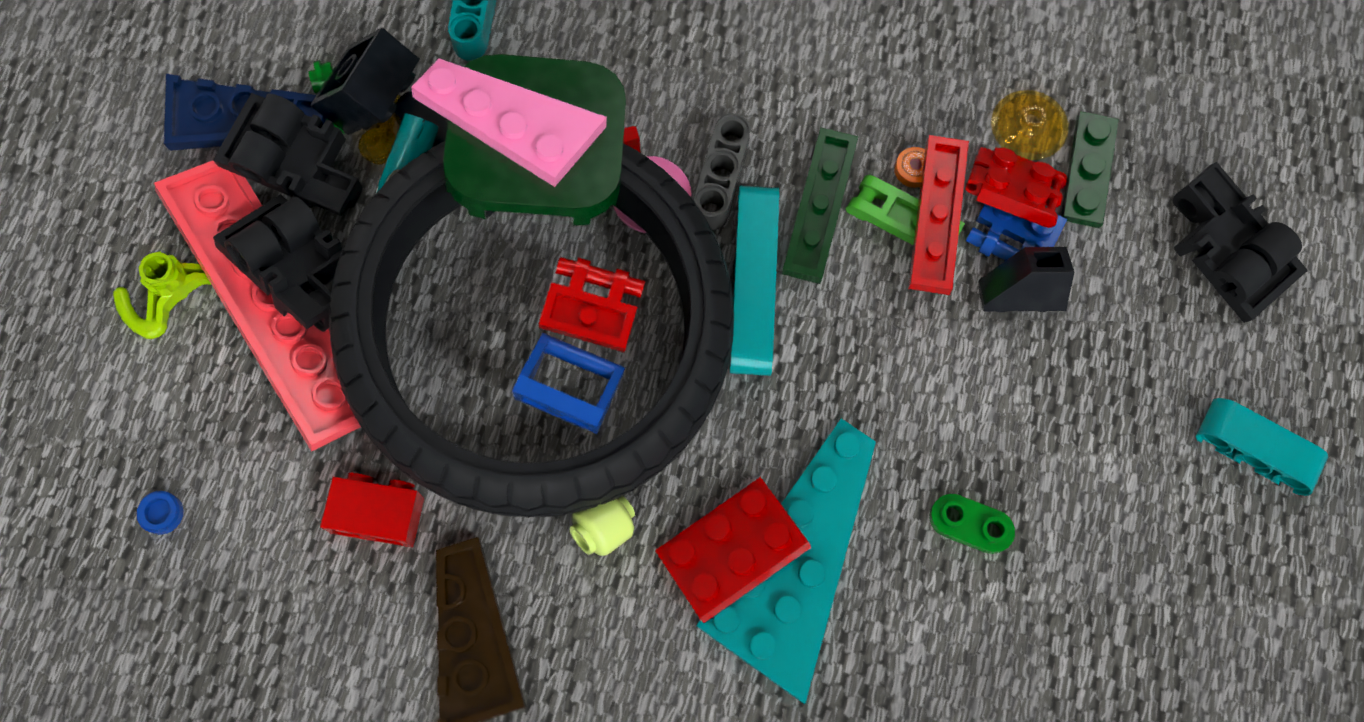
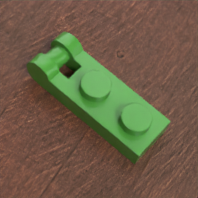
[846,175,965,245]

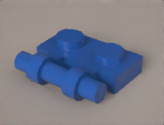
[966,204,1067,261]

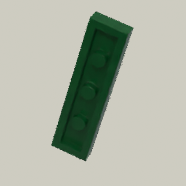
[782,127,859,284]

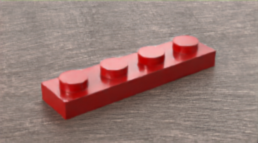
[908,135,969,295]

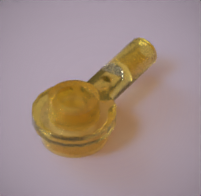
[358,94,401,165]

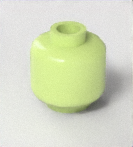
[570,496,635,556]

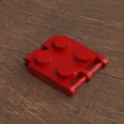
[965,147,1067,228]

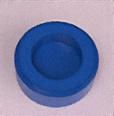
[137,491,183,535]

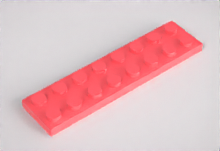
[154,160,361,452]

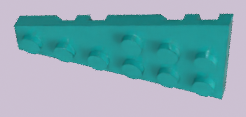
[696,418,876,705]

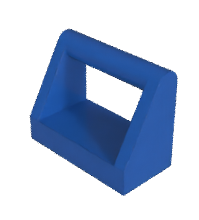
[512,333,625,434]

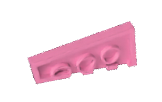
[411,58,607,187]

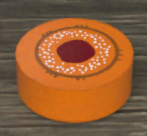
[894,147,925,188]

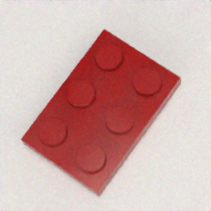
[655,477,812,623]

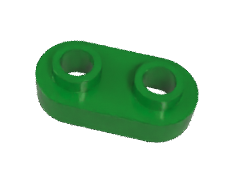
[929,494,1015,554]

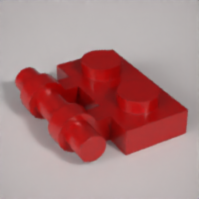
[538,257,646,353]

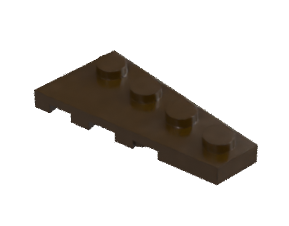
[436,537,527,722]

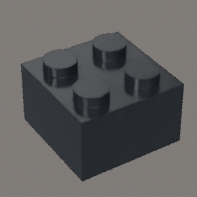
[310,27,420,135]

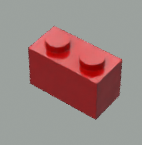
[320,473,425,548]

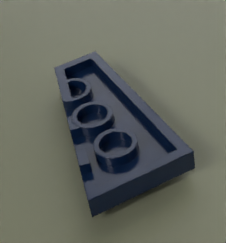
[164,74,326,151]

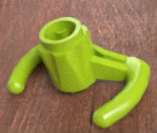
[113,239,211,339]

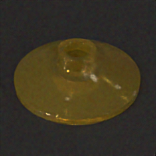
[991,90,1069,160]

